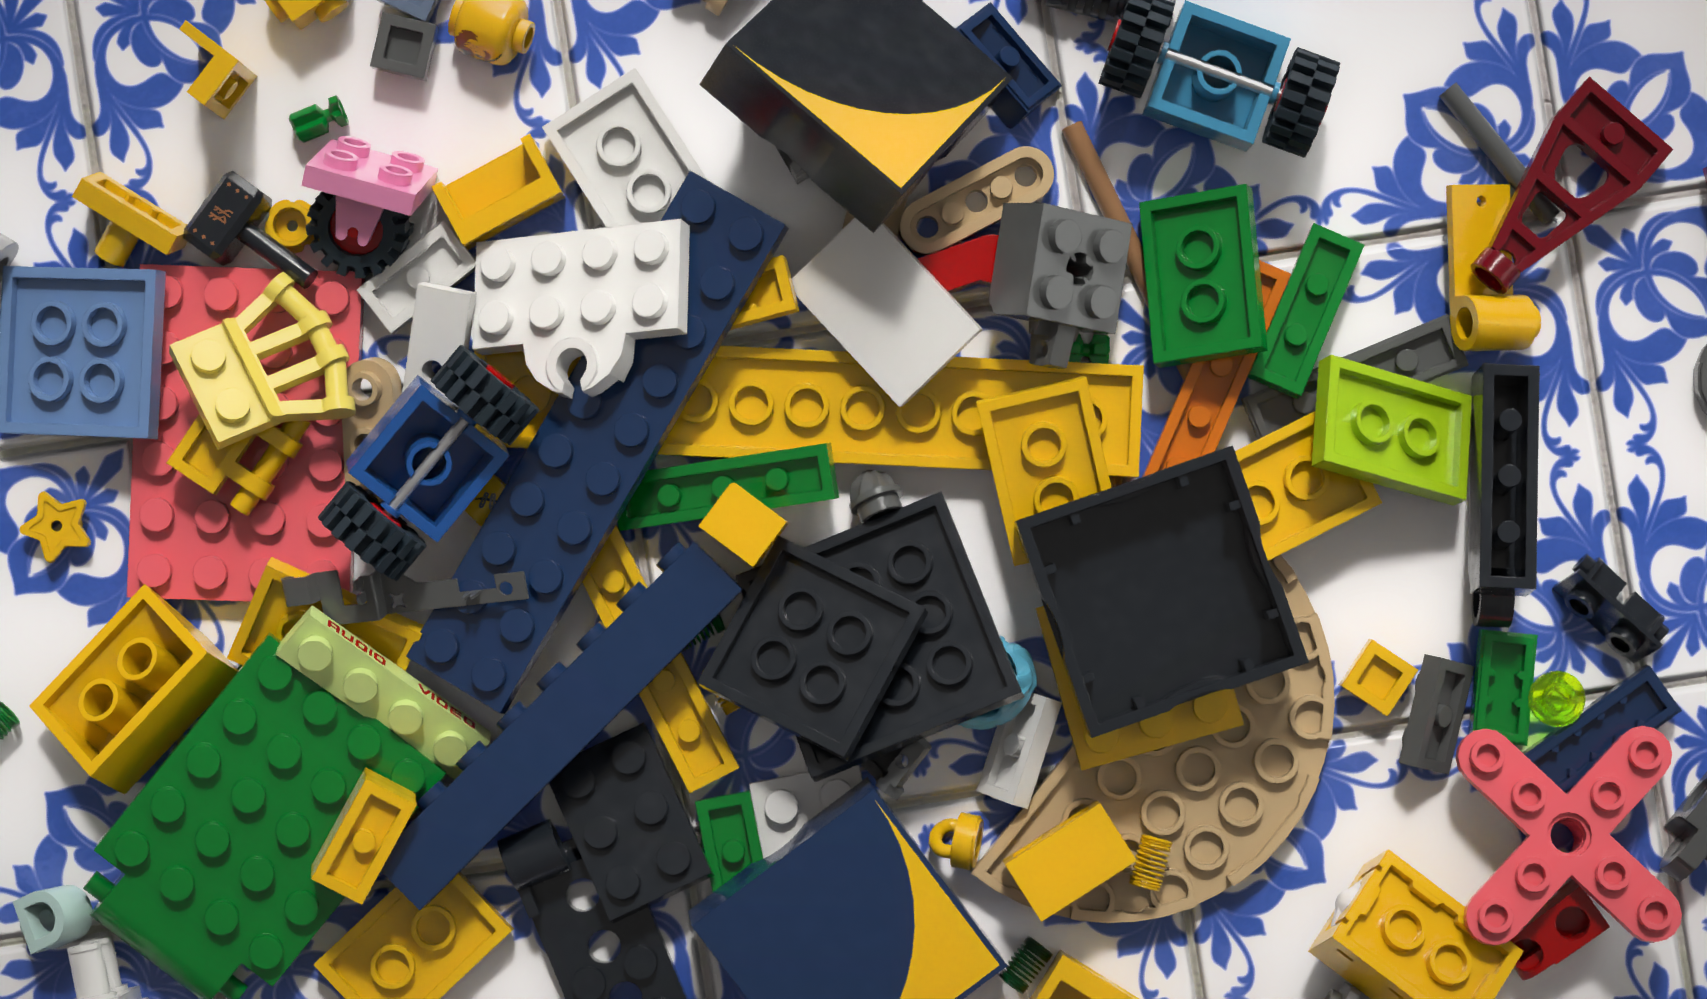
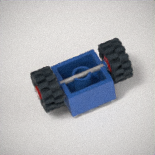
[318,345,539,581]

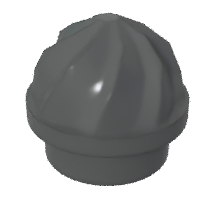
[849,470,903,523]

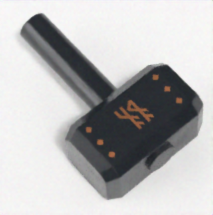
[183,171,318,289]

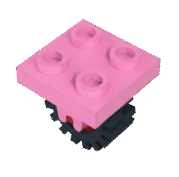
[301,136,438,278]

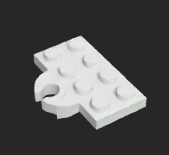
[472,219,690,399]

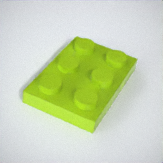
[1312,355,1472,506]

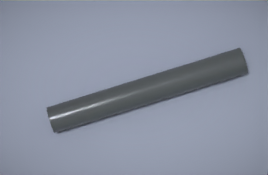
[1439,82,1561,225]

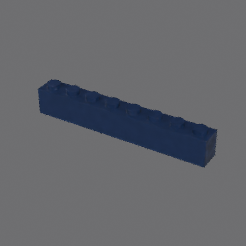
[381,541,744,910]

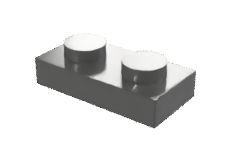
[1399,654,1475,775]

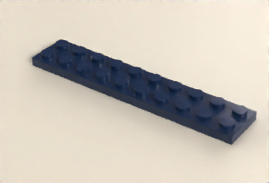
[406,170,789,714]

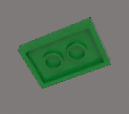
[1139,184,1268,368]

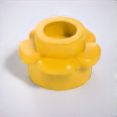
[264,199,314,254]

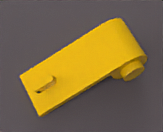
[1446,184,1541,351]

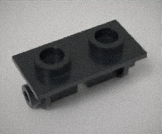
[1552,554,1669,663]

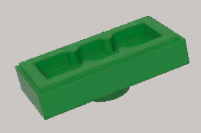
[1469,629,1538,746]

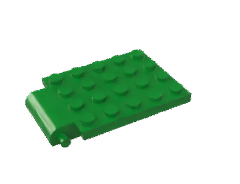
[83,632,446,999]

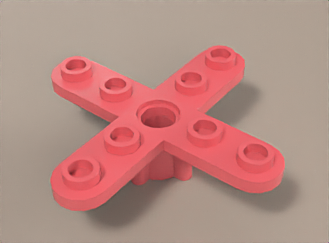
[1455,726,1682,946]

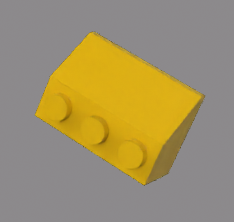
[29,584,238,795]

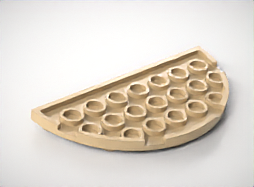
[970,554,1335,923]

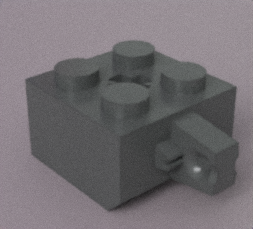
[989,203,1132,369]

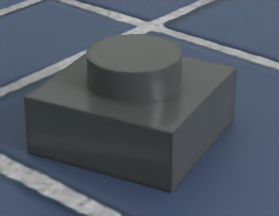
[370,12,439,82]

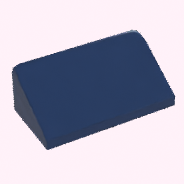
[955,2,1062,129]

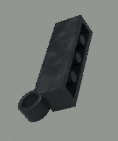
[1468,363,1540,628]

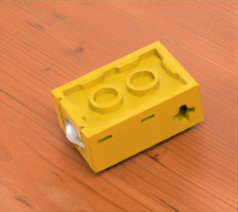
[1308,849,1524,999]

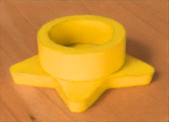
[19,491,91,563]

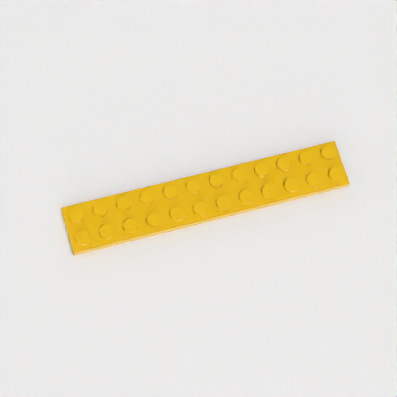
[474,346,1144,477]

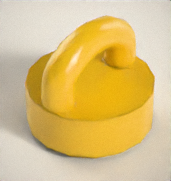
[928,812,984,870]

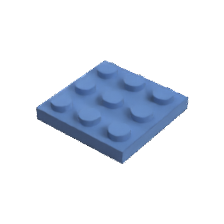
[0,266,166,439]

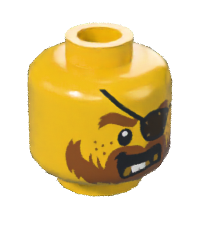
[448,0,535,66]

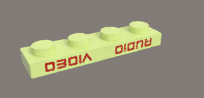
[276,606,491,780]

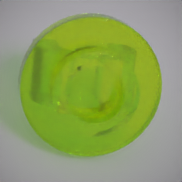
[1528,671,1586,727]

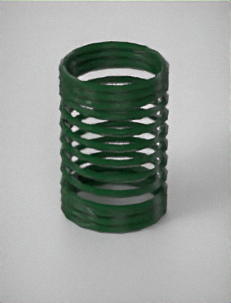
[998,936,1053,994]

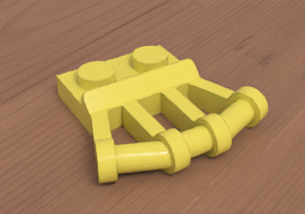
[169,272,356,450]

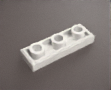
[402,282,477,407]

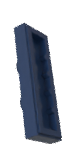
[1522,665,1682,793]

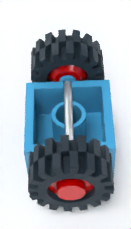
[1098,0,1341,158]

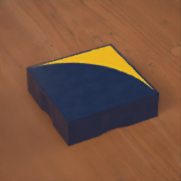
[688,777,1007,999]

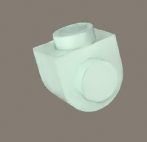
[13,885,93,954]

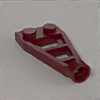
[1470,76,1674,294]

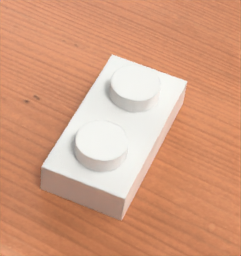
[357,221,476,335]
[976,692,1062,809]

